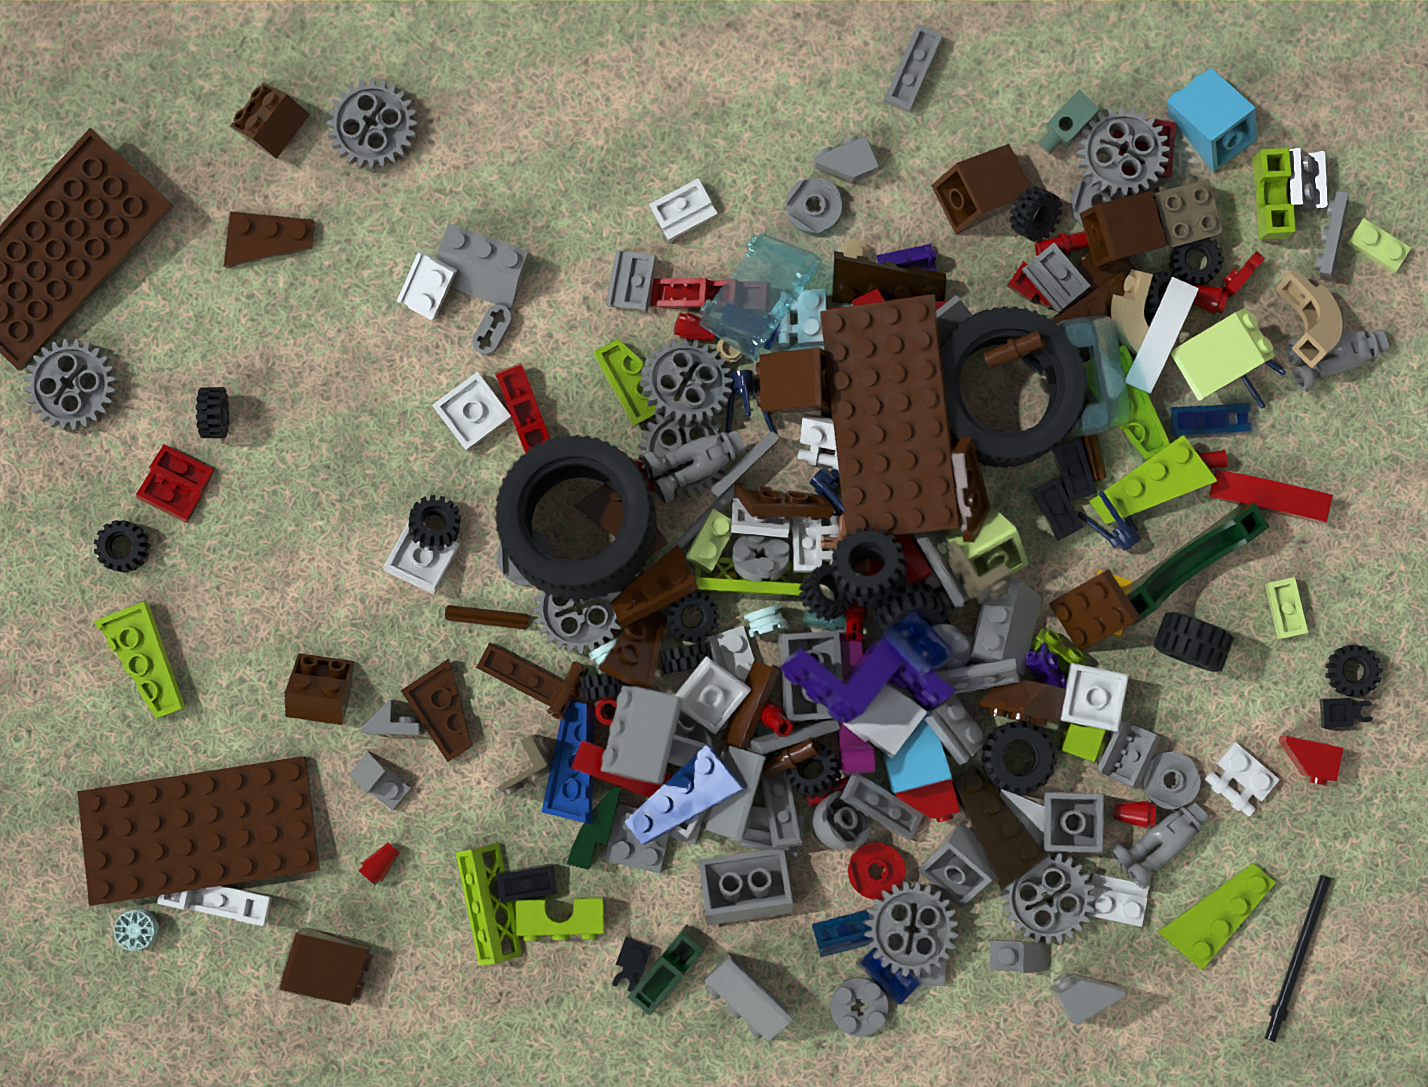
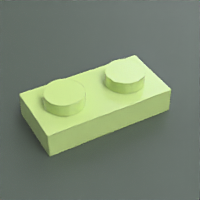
[1346,218,1411,273]
[685,509,732,573]
[1265,577,1308,639]

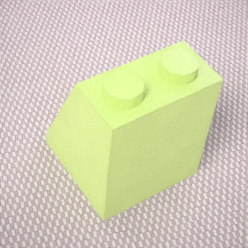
[1170,308,1275,401]
[942,504,1029,577]

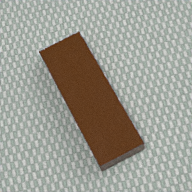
[476,643,563,706]
[721,660,779,750]

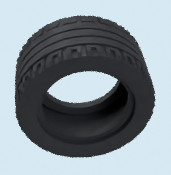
[940,306,1088,468]
[495,434,657,601]

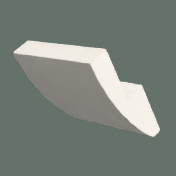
[843,684,927,758]

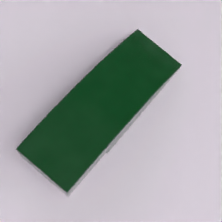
[567,786,622,870]
[628,924,709,1016]

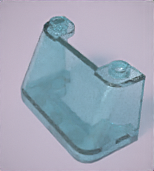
[699,232,823,362]
[1056,315,1131,436]

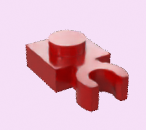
[1222,251,1265,298]
[1007,261,1051,308]

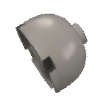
[813,791,871,850]

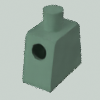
[1038,89,1100,154]

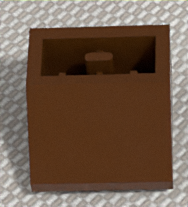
[229,83,310,159]
[284,653,355,725]
[979,679,1066,726]

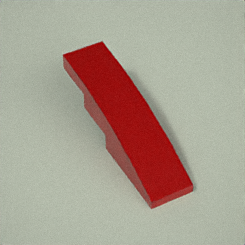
[651,278,770,312]
[495,363,551,454]
[1209,469,1333,523]
[571,740,673,799]

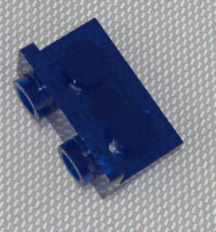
[882,611,953,676]

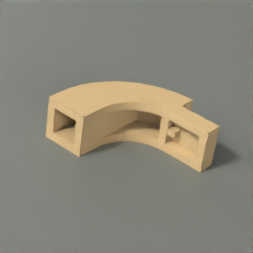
[1275,268,1343,368]
[1111,269,1178,368]

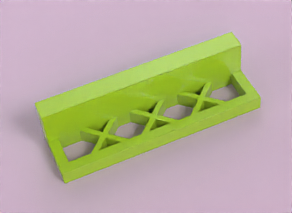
[694,557,809,597]
[455,843,523,966]

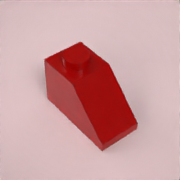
[1279,736,1343,786]
[894,778,960,822]

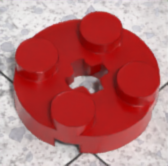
[847,842,906,900]

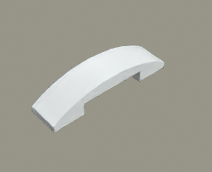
[1124,277,1199,394]
[157,886,271,926]

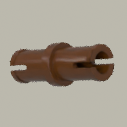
[984,330,1045,369]
[547,661,589,720]
[762,737,820,778]

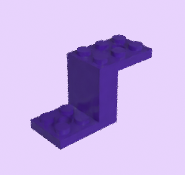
[779,634,955,724]

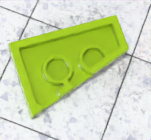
[593,339,681,427]

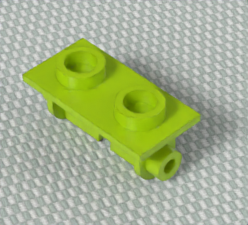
[1030,627,1088,675]

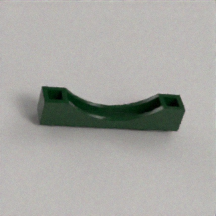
[1123,503,1270,625]

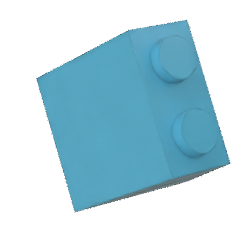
[1167,68,1258,173]
[880,706,952,793]

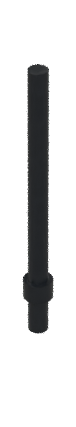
[1264,875,1332,1042]

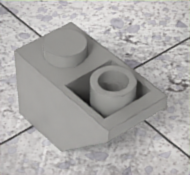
[813,136,879,184]

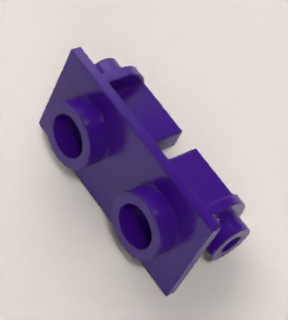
[876,244,937,271]
[1025,642,1068,689]

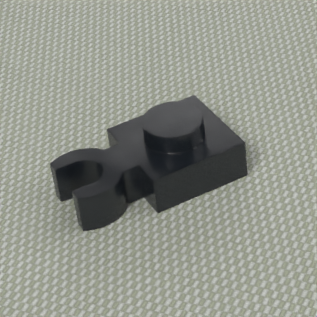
[1320,698,1373,728]
[613,937,653,992]

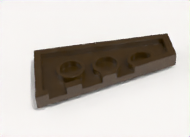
[832,251,947,302]
[952,766,1048,891]

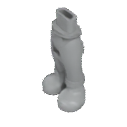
[1286,329,1389,390]
[643,430,745,504]
[1109,802,1209,889]

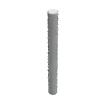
[658,480,741,560]

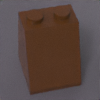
[931,144,1031,235]
[1079,191,1167,268]
[756,347,832,414]
[278,927,374,1006]

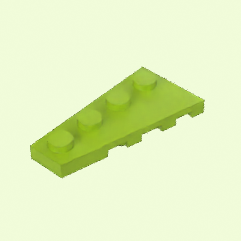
[1083,345,1170,460]
[1089,435,1217,525]
[93,601,186,719]
[1156,863,1276,970]

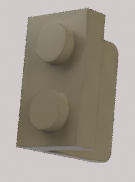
[1152,177,1222,247]
[948,540,1011,604]
[494,734,552,796]

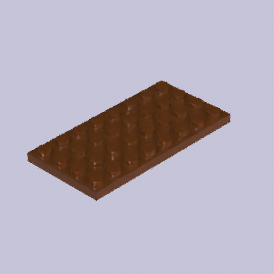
[0,128,174,371]
[820,295,961,536]
[77,756,320,906]

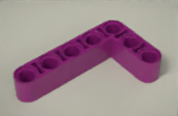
[838,631,875,774]

